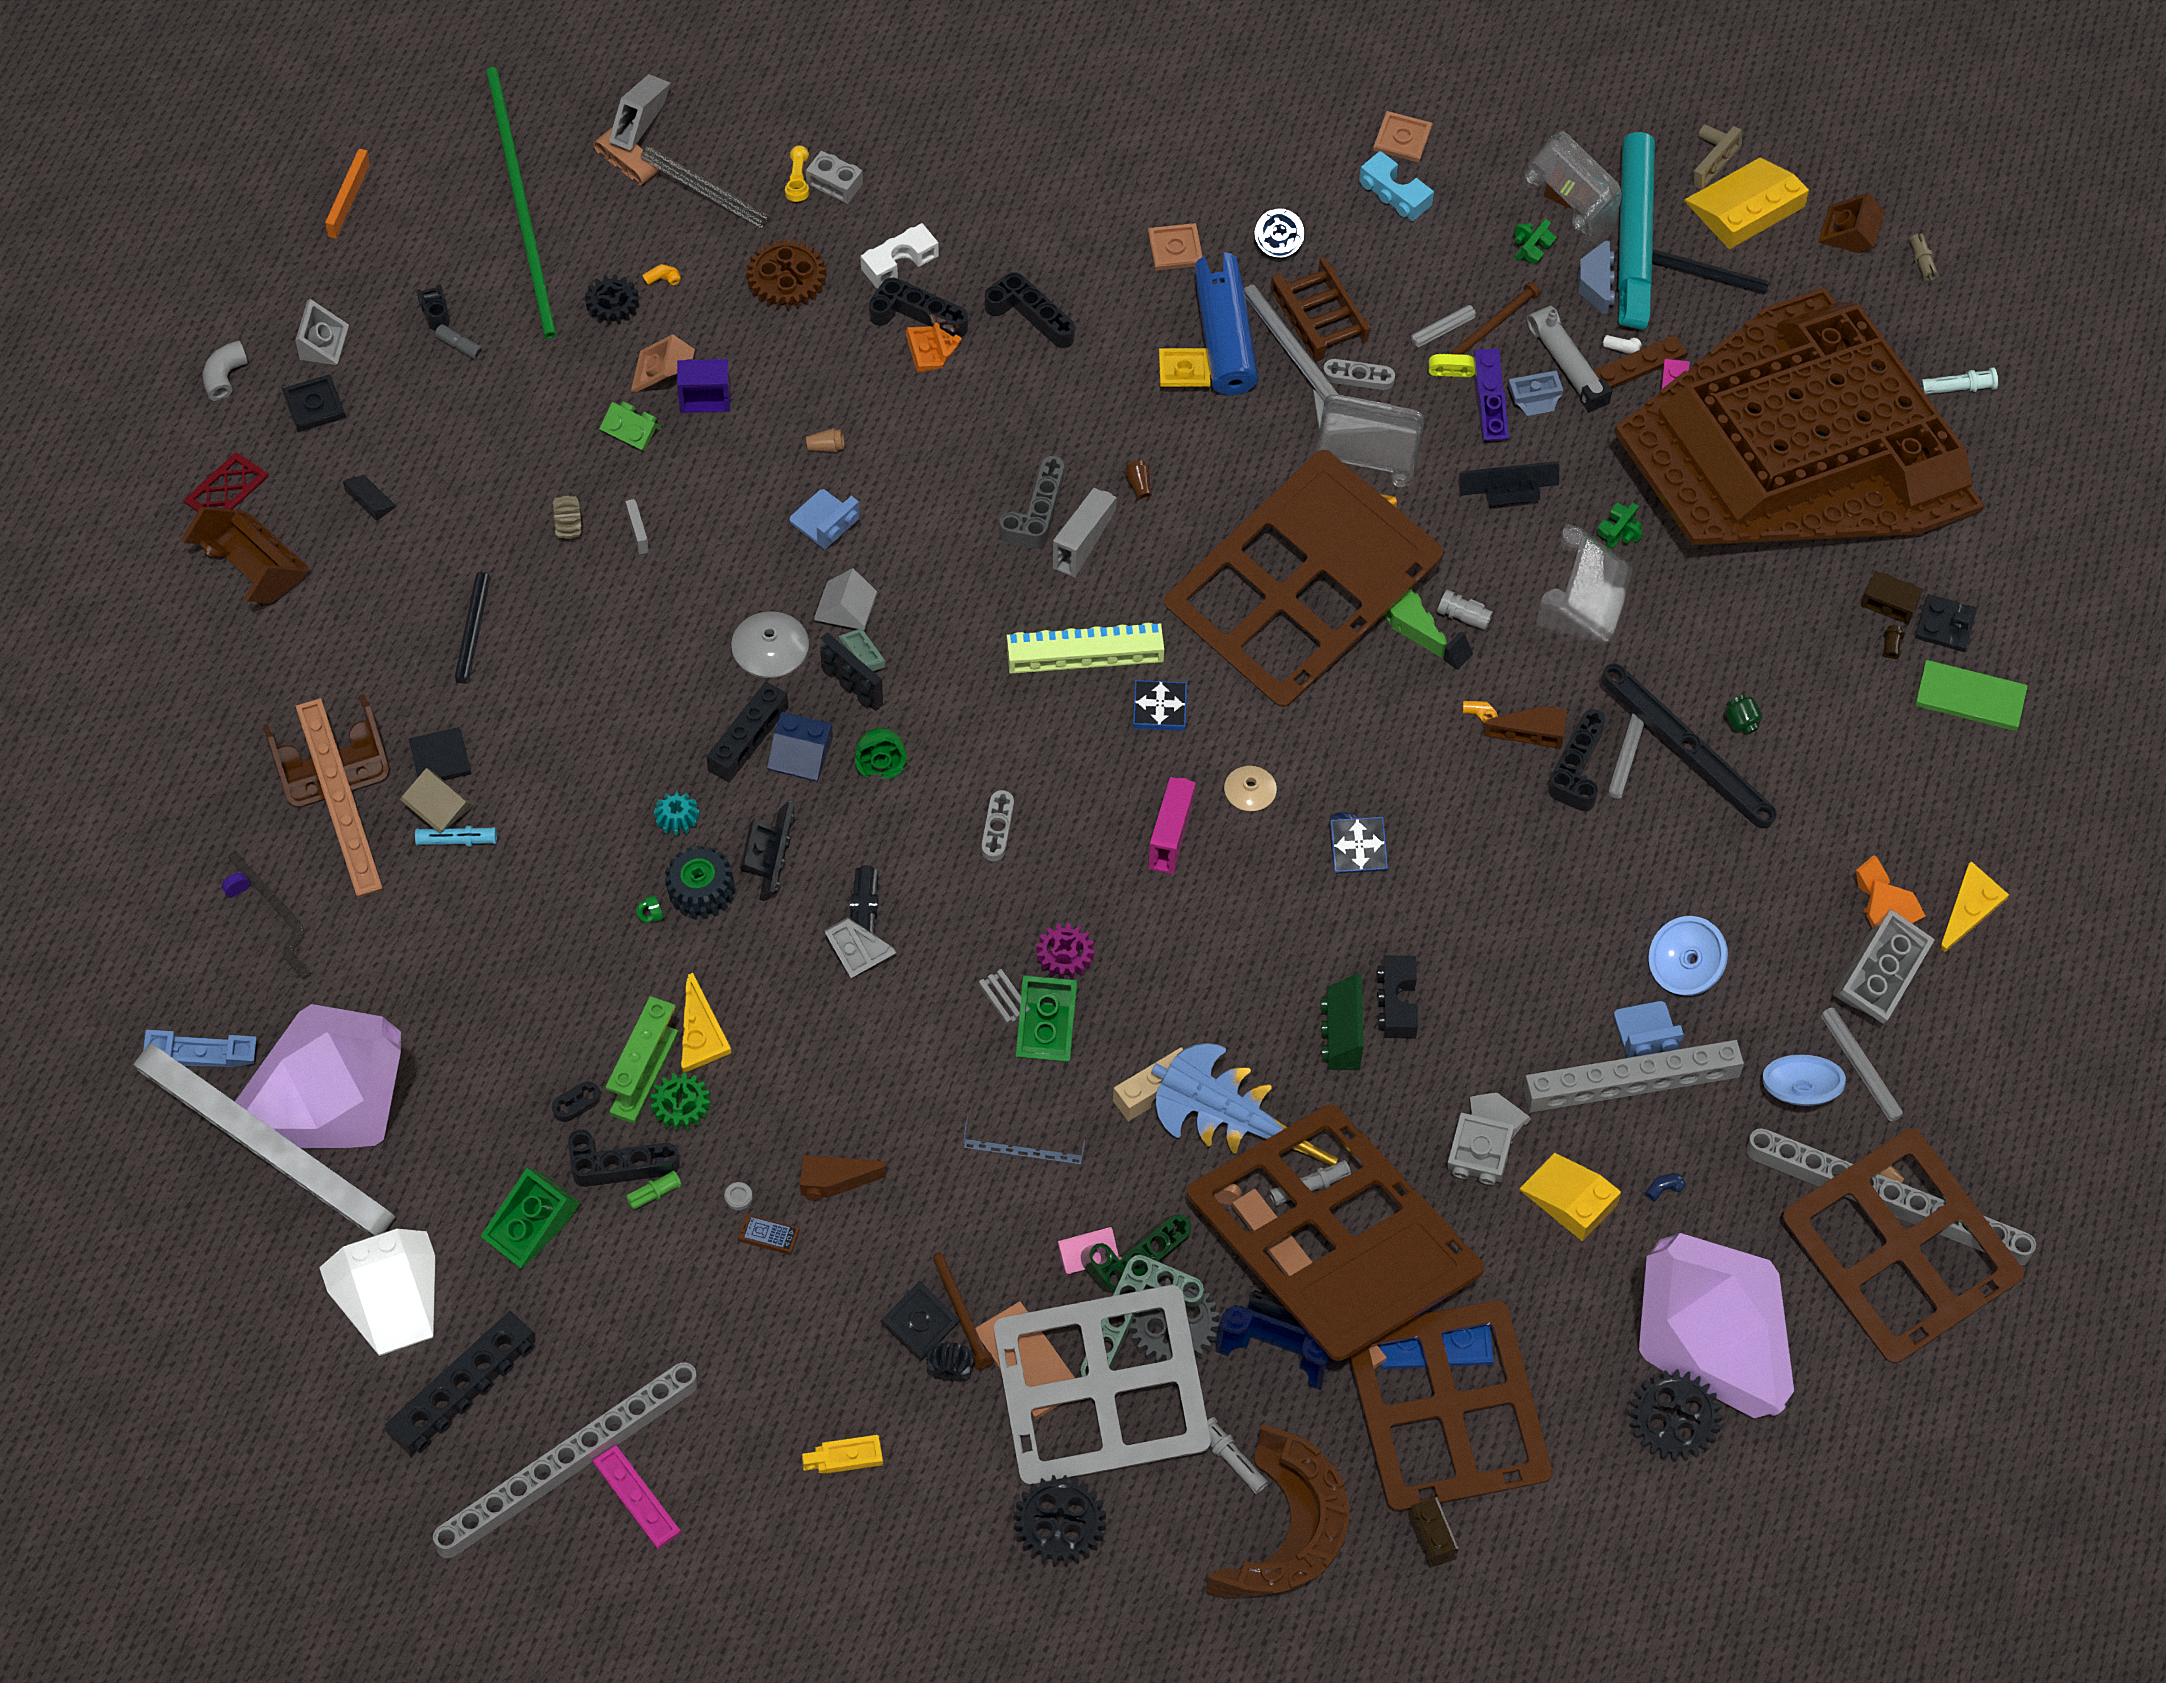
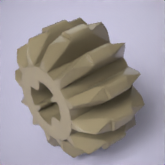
[553,495,581,539]

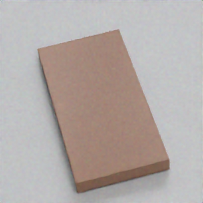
[976,1301,1075,1420]

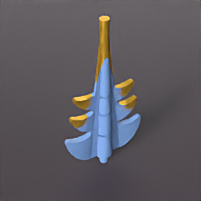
[1151,1043,1338,1166]

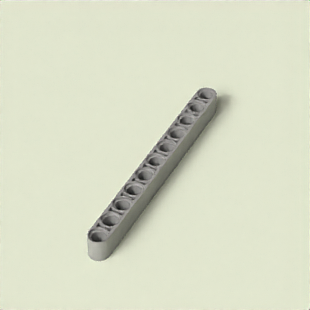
[133,1043,395,1236]
[1746,1128,2036,1265]
[433,1362,697,1558]

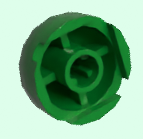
[854,728,907,779]

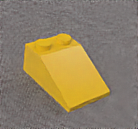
[1519,1153,1621,1241]

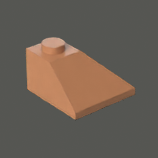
[631,334,695,392]

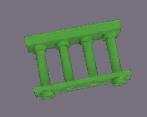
[606,996,679,1124]

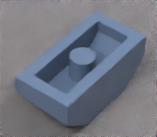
[1508,371,1563,416]

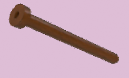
[1451,282,1540,355]
[933,1252,994,1369]

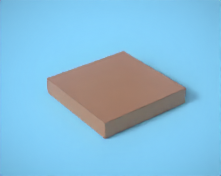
[1373,111,1433,163]
[1148,223,1203,271]

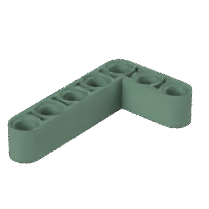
[1081,1255,1205,1377]

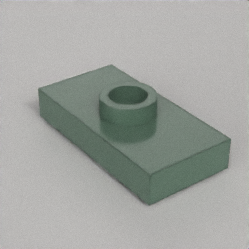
[839,629,885,671]

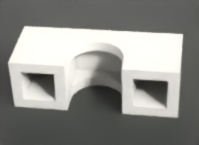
[861,223,939,289]

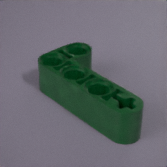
[1081,1214,1191,1292]

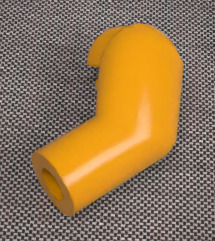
[643,264,681,285]
[1462,701,1498,724]

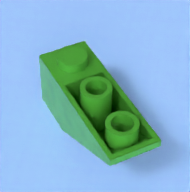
[1384,589,1447,657]

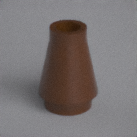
[1125,460,1152,500]

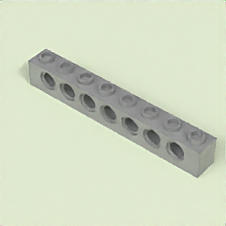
[1523,1040,1744,1113]

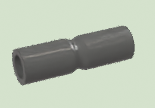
[435,324,484,360]

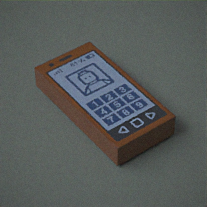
[738,1213,800,1255]

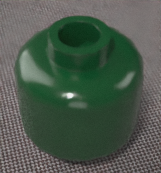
[1724,695,1763,735]

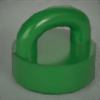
[636,895,664,923]

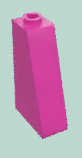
[1148,777,1196,874]

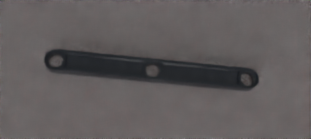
[1601,663,1777,829]

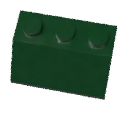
[1321,974,1364,1070]

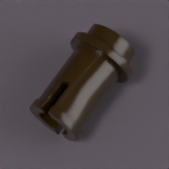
[1883,625,1905,659]

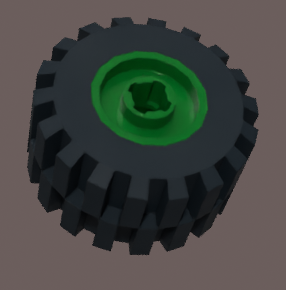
[665,846,735,920]

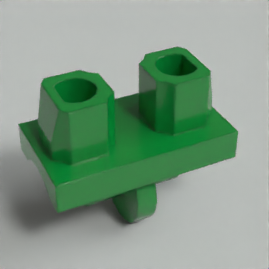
[1513,219,1557,265]
[1597,502,1643,549]

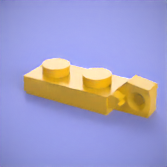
[802,1435,883,1474]

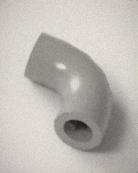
[202,340,248,401]

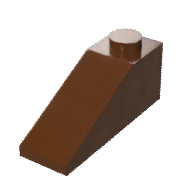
[1484,706,1567,749]
[800,1155,886,1200]

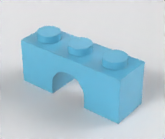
[1359,151,1434,221]

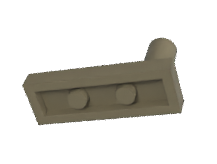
[1694,124,1742,190]

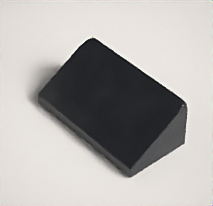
[343,475,396,521]

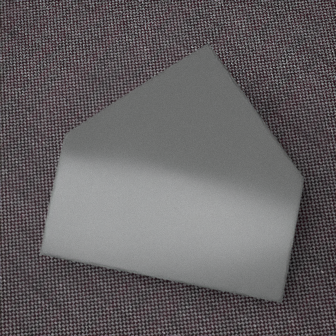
[1470,1093,1531,1143]

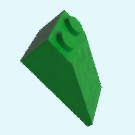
[1016,975,1078,1061]
[480,1168,581,1268]

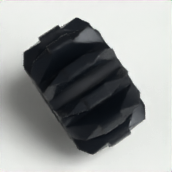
[926,1341,974,1382]

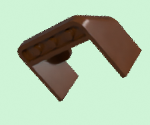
[181,506,309,604]
[262,694,389,806]

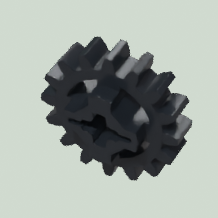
[585,274,639,325]

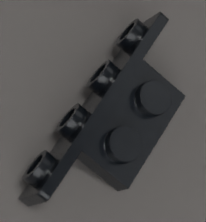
[1459,461,1559,506]
[740,800,795,901]

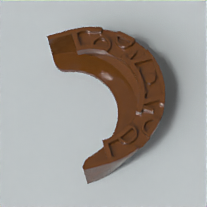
[1206,1424,1350,1599]

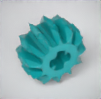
[654,790,699,837]

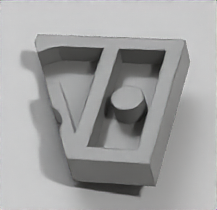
[824,917,896,978]

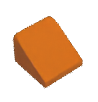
[1856,855,1890,895]

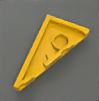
[1941,862,2009,952]
[681,973,731,1072]

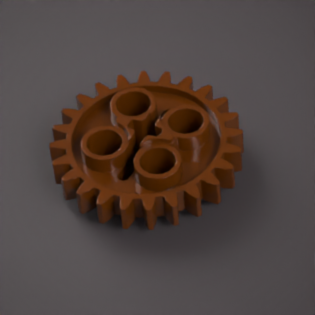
[746,238,826,309]

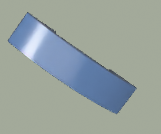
[143,1030,257,1067]

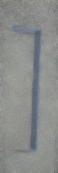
[964,1117,1085,1164]

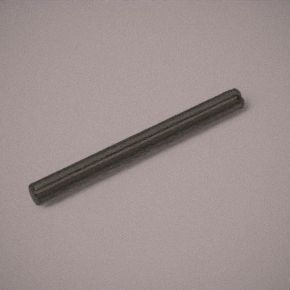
[641,146,769,228]

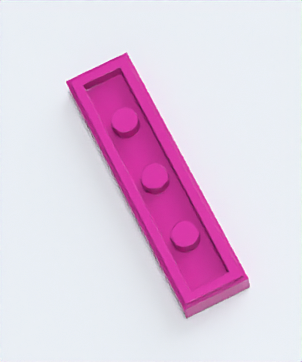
[592,1445,681,1549]

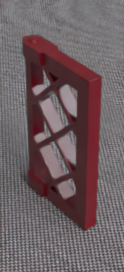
[183,452,269,512]

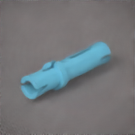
[415,826,497,847]

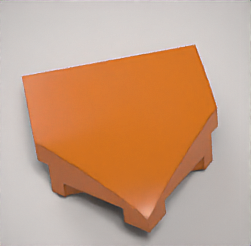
[905,322,962,373]
[1863,881,1926,928]

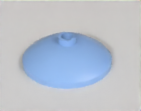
[1649,916,1728,996]
[1763,1055,1846,1106]

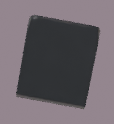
[1444,631,1473,670]

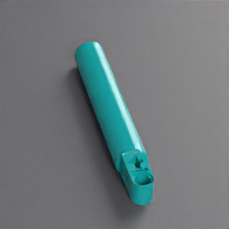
[1618,132,1655,330]

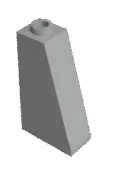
[609,74,671,151]
[1053,488,1117,578]

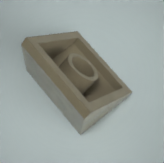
[400,768,473,833]

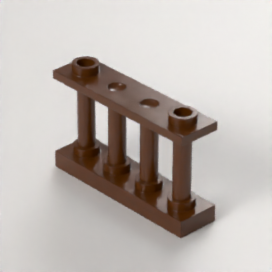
[1270,257,1371,362]

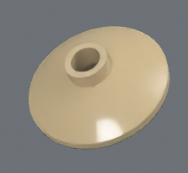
[1224,766,1277,811]

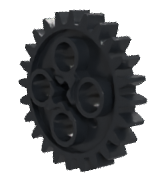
[1629,1369,1722,1462]
[1013,1475,1106,1567]

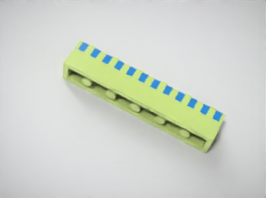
[1007,623,1164,673]

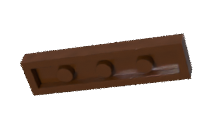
[1593,335,1688,389]

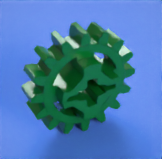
[651,1072,710,1131]

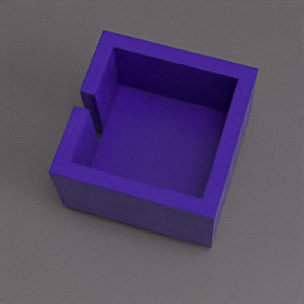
[677,358,730,413]

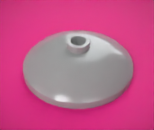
[731,611,809,678]

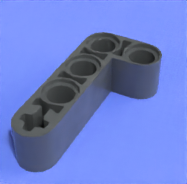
[1000,456,1064,549]

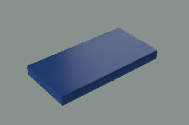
[1379,1312,1494,1369]

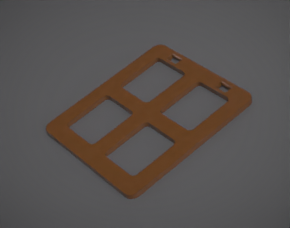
[1783,1128,2024,1363]
[1349,1300,1552,1512]

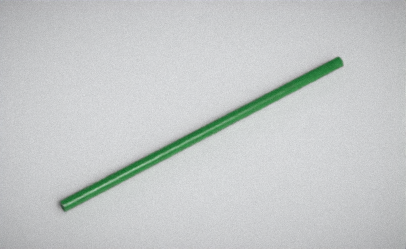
[486,67,557,339]

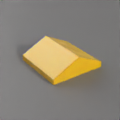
[1159,348,1210,387]

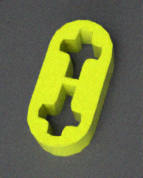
[1429,354,1475,377]

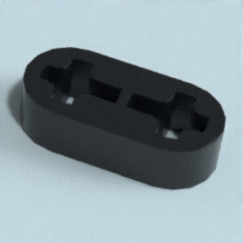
[552,1081,601,1122]

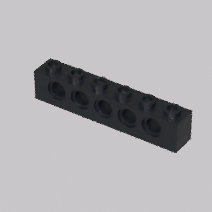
[385,1310,536,1456]

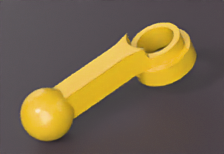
[785,145,809,202]

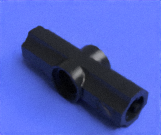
[850,865,878,934]

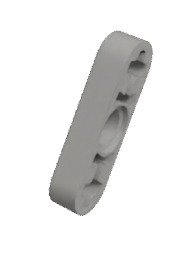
[1323,359,1395,390]
[982,790,1014,861]

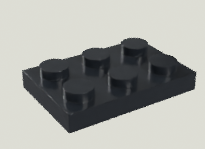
[820,632,883,711]

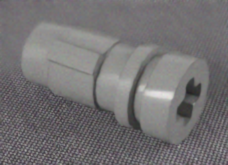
[1437,589,1493,630]

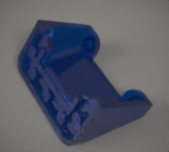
[1215,1305,1333,1390]

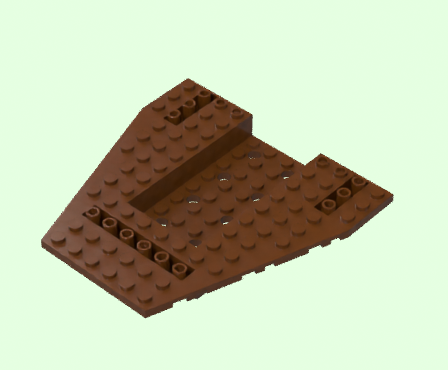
[1614,287,1985,545]

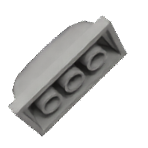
[1833,909,1935,1024]

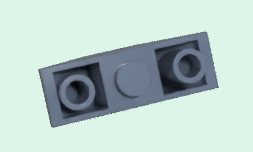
[1578,241,1615,314]

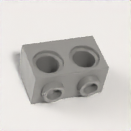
[806,151,863,204]

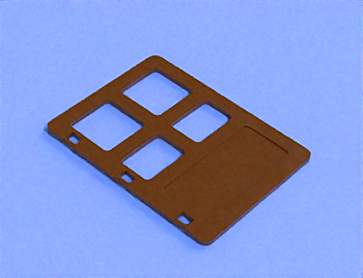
[1164,450,1443,707]
[1187,1105,1484,1361]

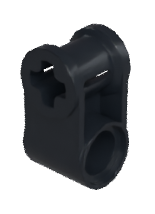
[416,284,450,331]

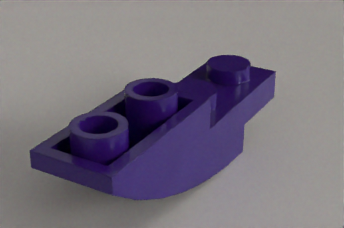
[1473,348,1509,441]

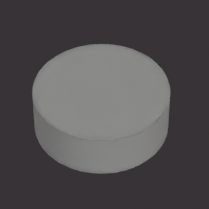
[724,1182,752,1210]

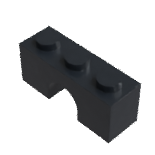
[1377,955,1418,1039]

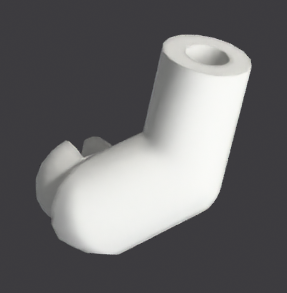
[1603,335,1641,354]

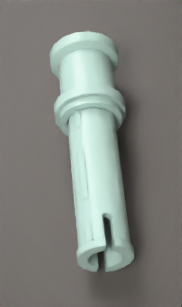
[1920,367,1998,395]

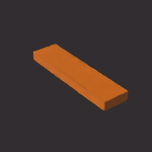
[325,149,370,239]

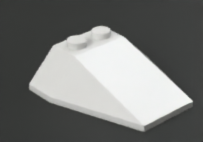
[319,1229,435,1356]

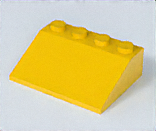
[1684,158,1809,249]

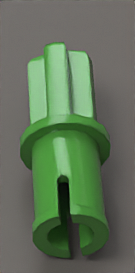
[626,1171,681,1209]

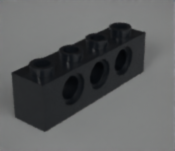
[706,681,788,783]

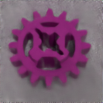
[1036,923,1094,979]

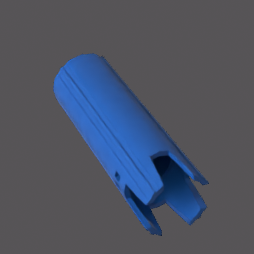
[1195,252,1258,395]

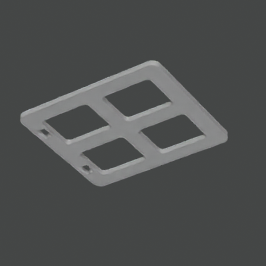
[994,1285,1211,1485]

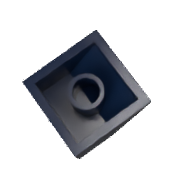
[767,712,833,782]

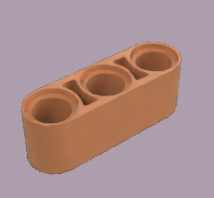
[593,127,659,186]

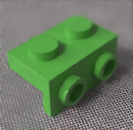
[599,401,662,451]

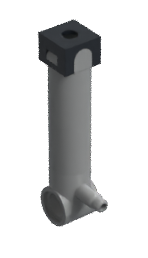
[1527,306,1612,413]

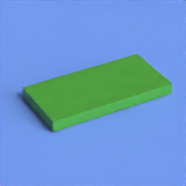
[1915,660,2028,731]

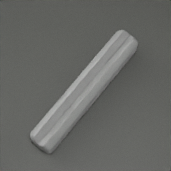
[1411,305,1476,347]

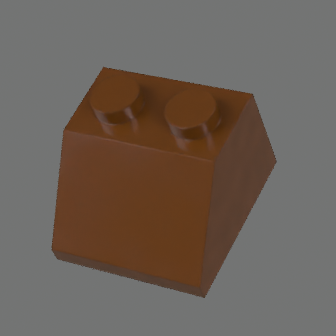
[1818,193,1885,253]

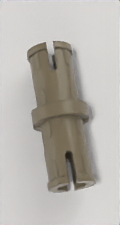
[1909,234,1939,281]

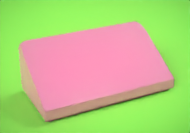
[1058,1227,1118,1274]

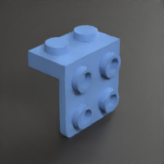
[790,489,860,550]
[1614,1001,1684,1058]

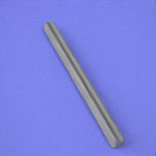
[1244,284,1341,408]

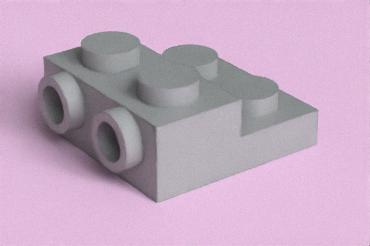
[1448,1113,1515,1185]

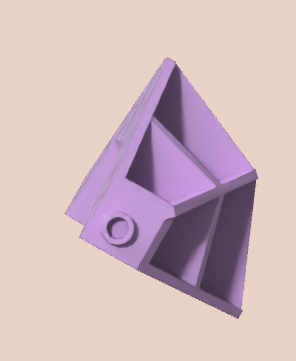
[235,1004,401,1148]
[1639,1233,1794,1418]

